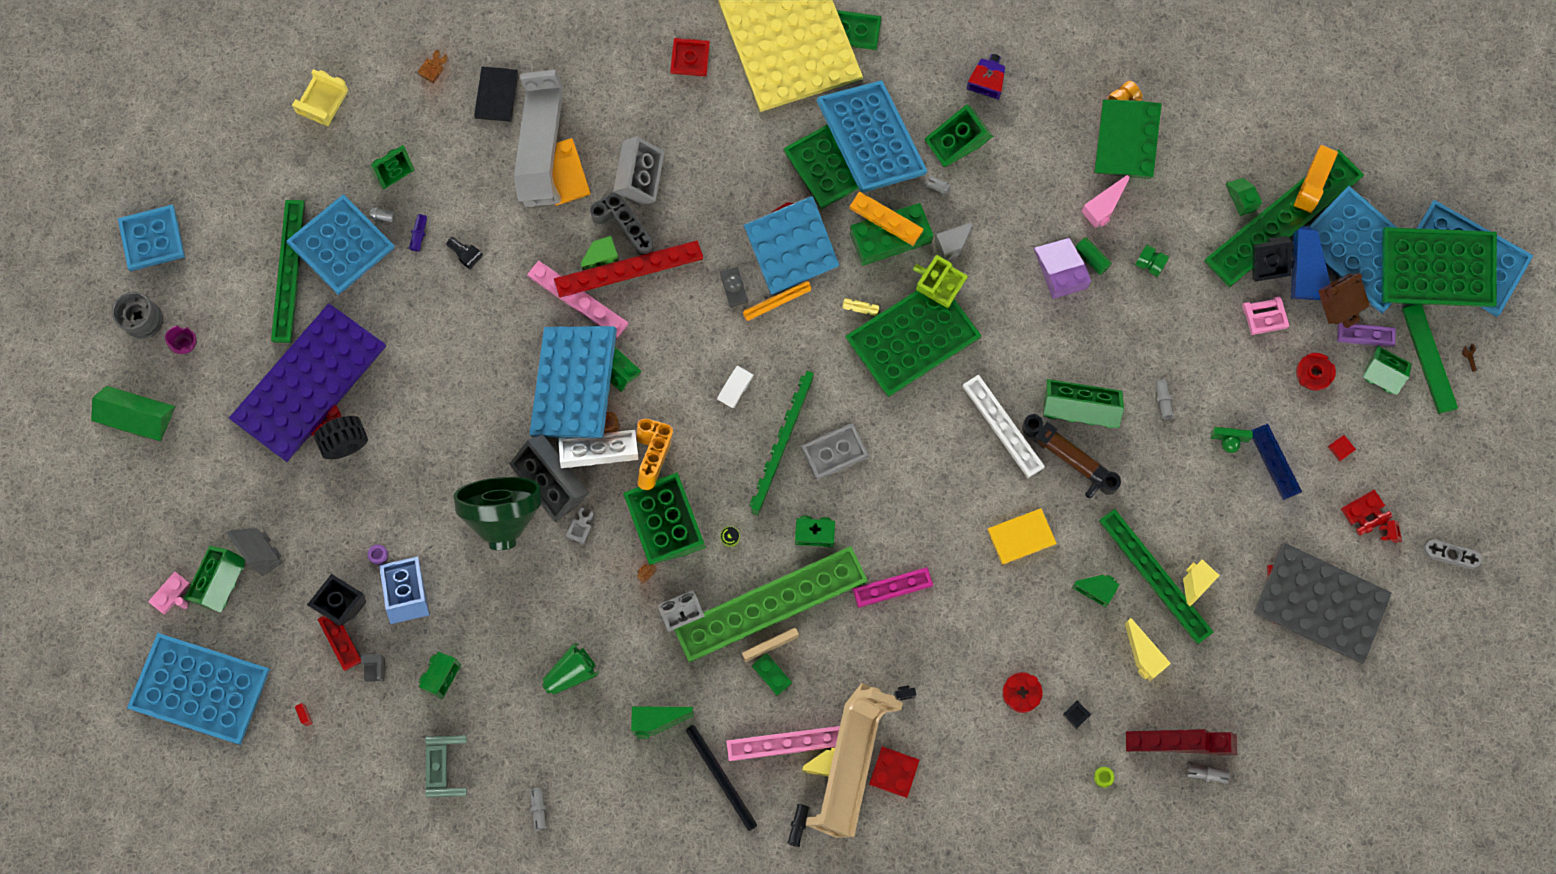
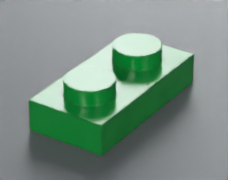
[752,653,792,696]

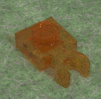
[417,50,448,84]

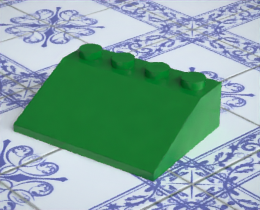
[1094,99,1162,179]
[623,472,706,565]

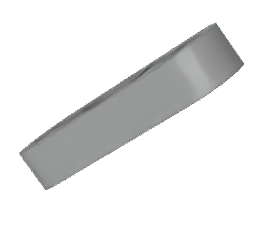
[1423,540,1482,569]

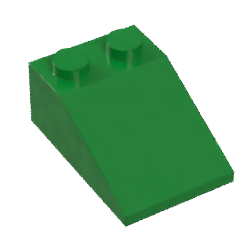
[924,104,994,167]
[369,145,415,190]
[631,706,694,740]

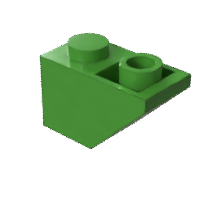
[581,236,619,271]

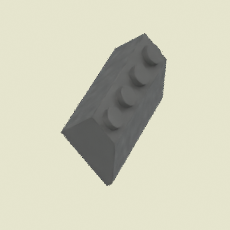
[509,435,589,522]

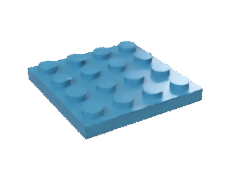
[286,194,395,296]
[743,196,840,295]

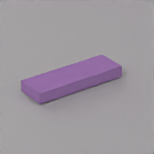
[1337,323,1396,347]

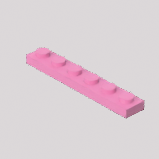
[527,260,629,339]
[726,726,840,762]

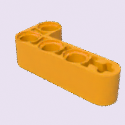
[1294,144,1338,213]
[636,418,673,490]

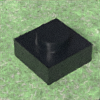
[894,685,916,701]
[1062,700,1091,729]

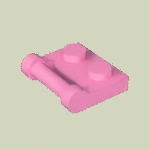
[1242,296,1289,335]

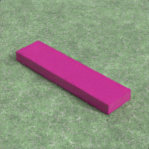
[853,567,933,608]

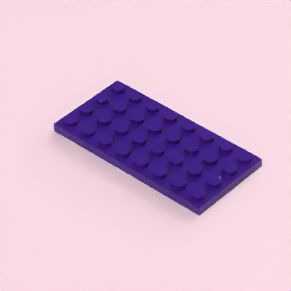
[229,303,386,462]

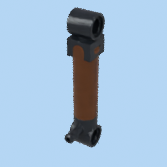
[1022,414,1121,499]

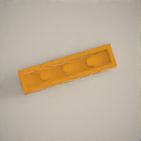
[849,191,923,246]

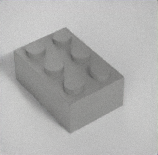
[613,137,665,206]

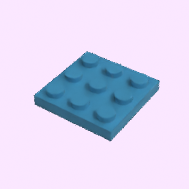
[117,204,185,271]

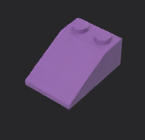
[1034,238,1091,299]

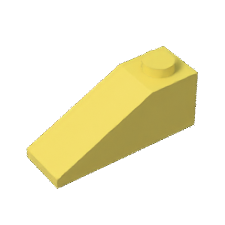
[1125,618,1171,681]

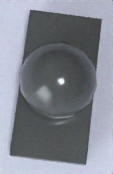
[720,267,748,308]

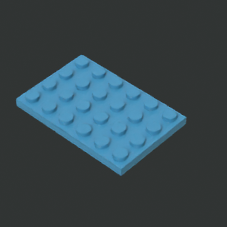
[816,80,928,193]
[1309,186,1398,314]
[1416,200,1534,317]
[529,326,617,438]
[127,633,270,745]

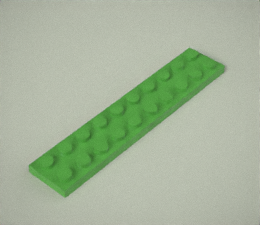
[674,546,868,663]

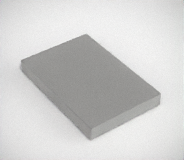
[801,423,869,481]

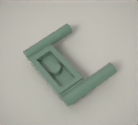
[425,735,467,798]

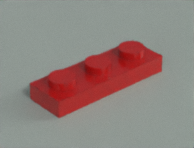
[317,616,361,671]

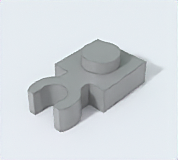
[566,508,594,545]

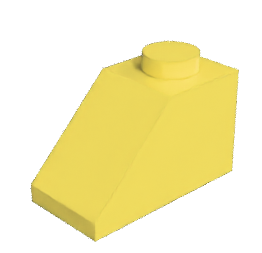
[1183,559,1220,606]
[802,747,835,777]

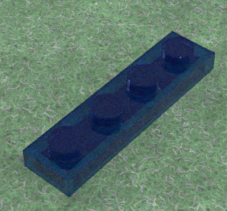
[1251,423,1302,501]

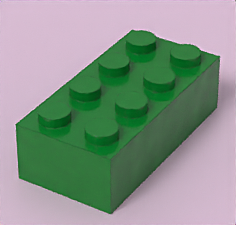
[850,203,934,266]

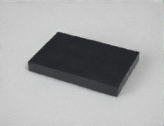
[474,66,518,122]

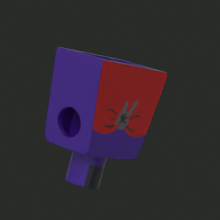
[966,54,1005,100]

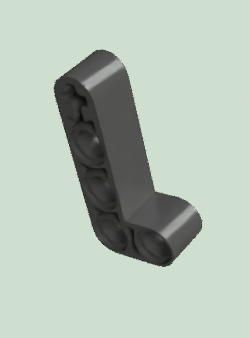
[590,192,654,255]

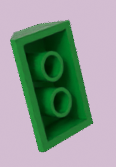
[184,546,245,613]

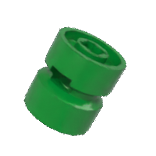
[1135,244,1170,278]

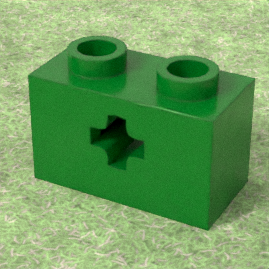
[795,516,835,548]

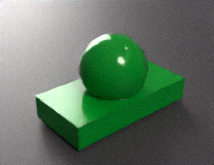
[1210,427,1253,453]

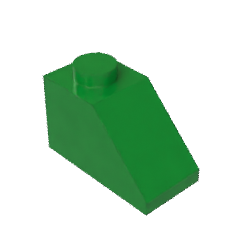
[1225,178,1262,216]
[1072,574,1120,608]

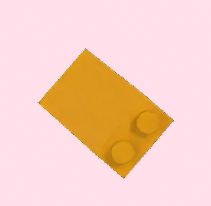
[552,138,591,206]

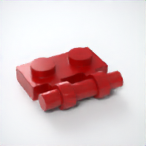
[1341,489,1393,536]

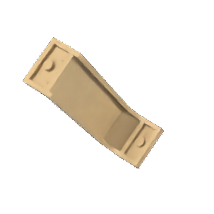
[806,683,903,838]

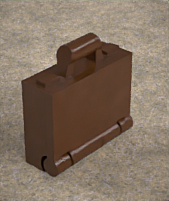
[1318,273,1370,328]

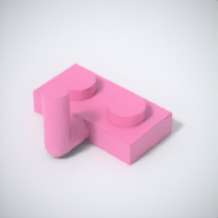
[148,572,191,615]

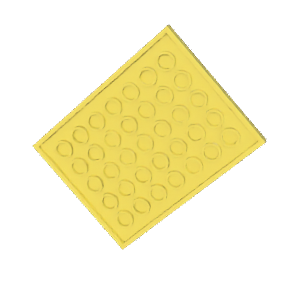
[718,0,863,112]

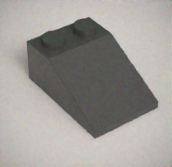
[227,528,282,576]

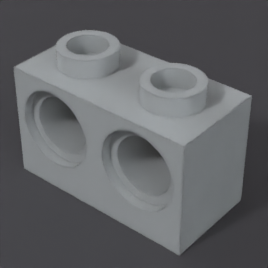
[657,590,704,632]

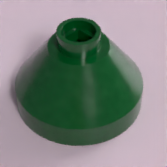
[454,477,541,551]

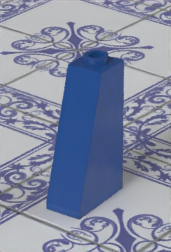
[1291,227,1330,300]

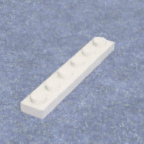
[962,375,1045,478]

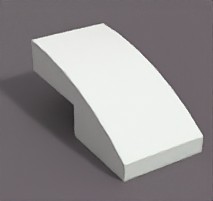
[717,366,754,408]

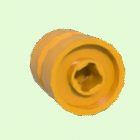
[1108,80,1143,101]

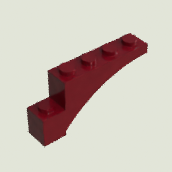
[1126,729,1237,756]

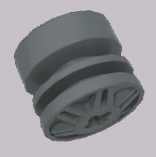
[112,292,163,339]

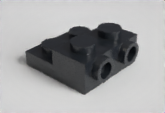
[1252,236,1294,282]

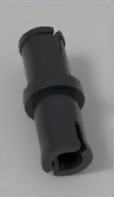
[787,804,810,847]

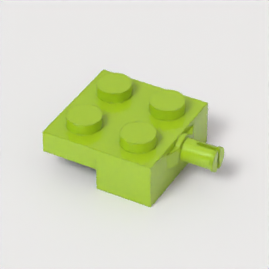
[913,255,968,308]

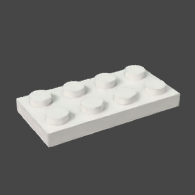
[559,430,638,468]

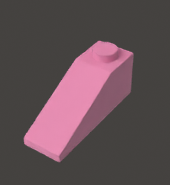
[1081,175,1130,228]

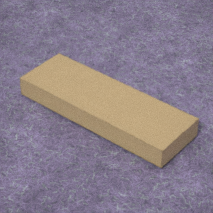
[742,628,799,663]

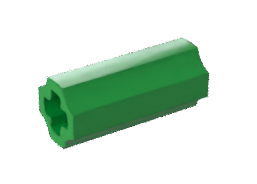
[1075,237,1112,275]

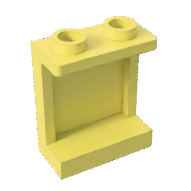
[292,69,348,126]

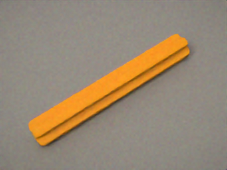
[743,281,812,321]

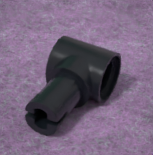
[446,237,483,270]

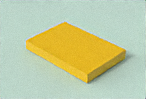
[987,508,1057,565]

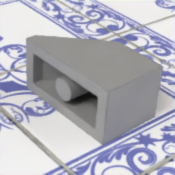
[935,222,972,260]

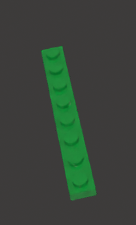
[271,200,305,343]
[749,371,814,516]
[1099,509,1214,645]

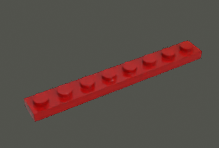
[554,240,703,298]

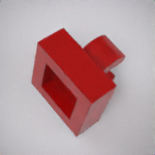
[1379,520,1402,543]

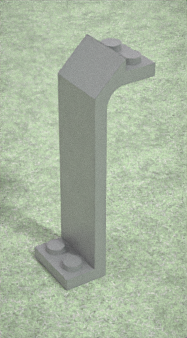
[514,70,564,207]

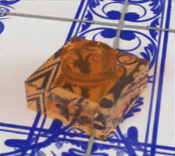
[637,564,657,584]

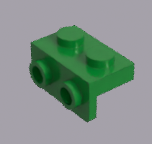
[610,347,641,392]

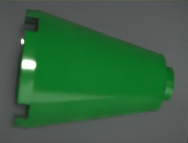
[542,643,599,695]

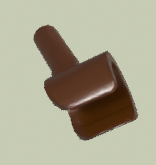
[1462,344,1477,372]

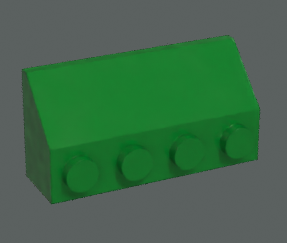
[1043,379,1124,428]

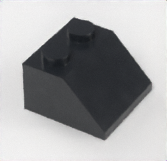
[307,573,366,626]

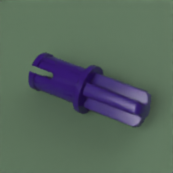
[408,214,427,252]

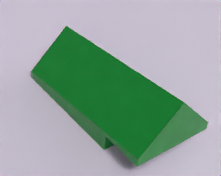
[91,386,176,442]

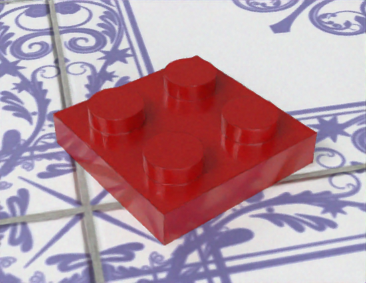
[670,38,710,77]
[869,746,920,799]

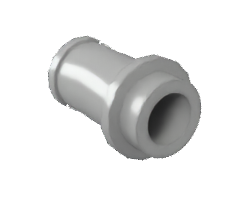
[926,176,951,195]
[370,206,395,223]

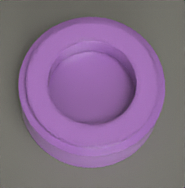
[368,545,388,565]

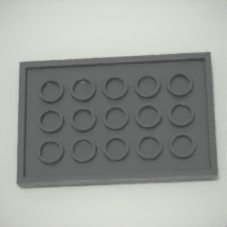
[1254,543,1392,664]

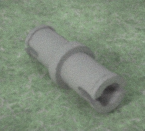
[1155,379,1174,419]
[1187,764,1230,784]
[529,788,547,831]

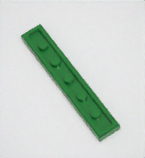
[1402,304,1458,414]

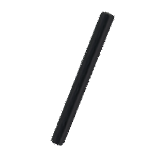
[686,725,757,831]

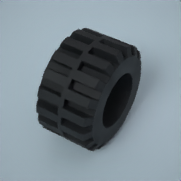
[314,416,368,459]

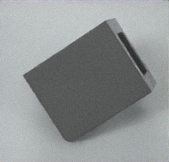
[361,654,385,682]

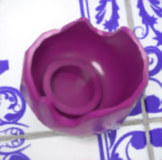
[165,325,197,354]

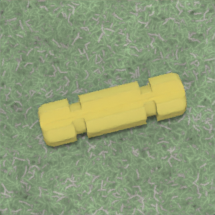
[843,298,879,316]

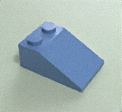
[379,557,430,624]

